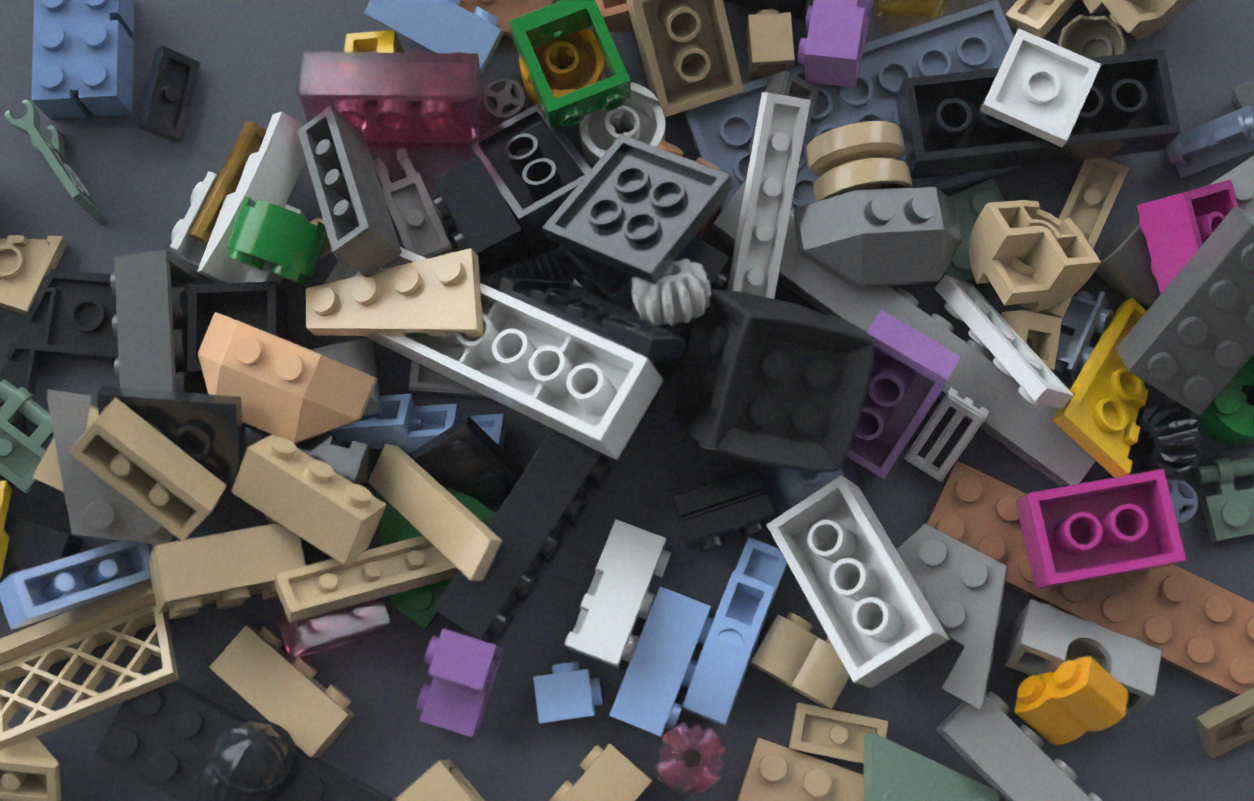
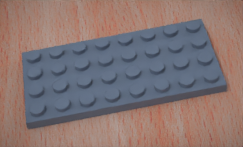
[682,0,1023,213]

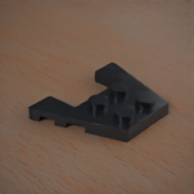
[0,269,119,398]

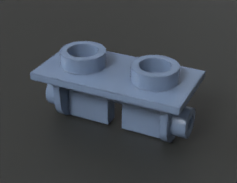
[1167,105,1254,179]
[1051,291,1113,383]

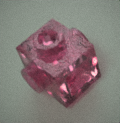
[655,722,726,794]

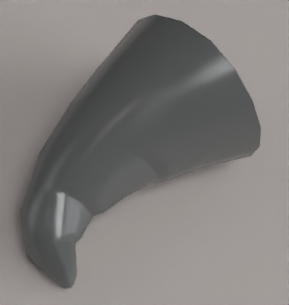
[1094,221,1160,309]

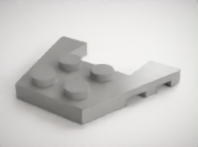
[47,389,173,545]
[896,524,1008,711]

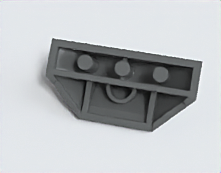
[793,187,962,288]

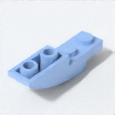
[682,537,788,726]

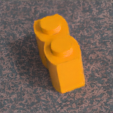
[1014,657,1129,745]

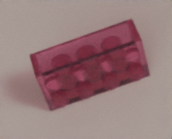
[299,51,485,147]

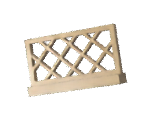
[0,579,179,750]

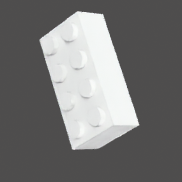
[767,475,949,688]

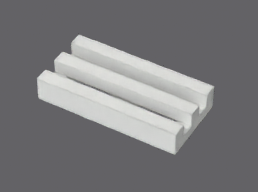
[904,387,989,482]

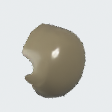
[1058,15,1127,58]

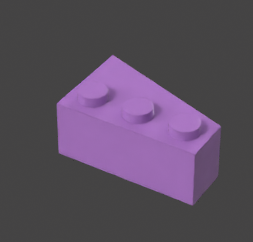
[798,0,874,88]

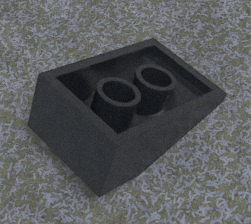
[467,102,591,253]

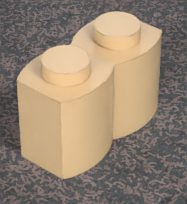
[750,612,850,709]

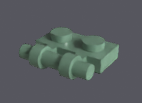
[0,379,54,494]
[1195,452,1254,543]

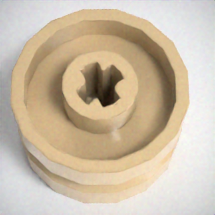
[806,121,913,202]

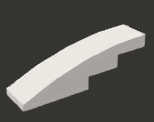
[197,111,306,284]

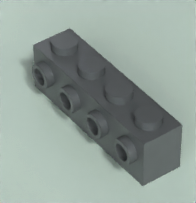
[297,106,402,277]

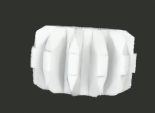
[631,259,711,326]

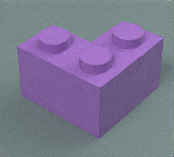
[416,629,504,737]

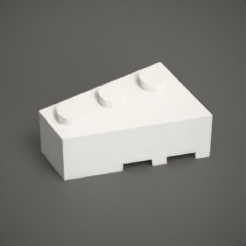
[564,520,671,669]

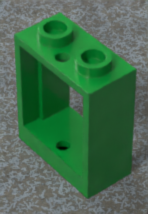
[509,0,631,129]

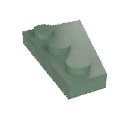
[864,732,999,801]

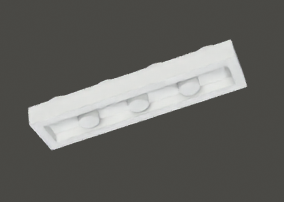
[935,275,1073,409]

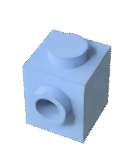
[533,662,603,724]

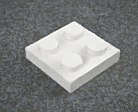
[980,29,1101,147]

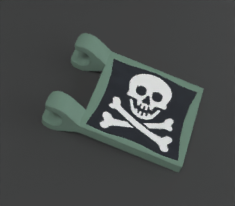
[5,99,108,225]

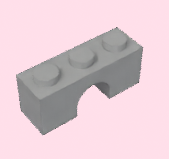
[1005,599,1162,717]

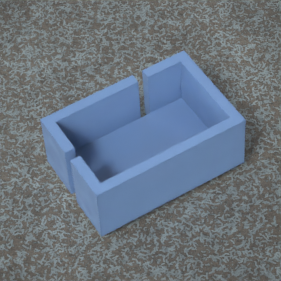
[31,0,134,119]

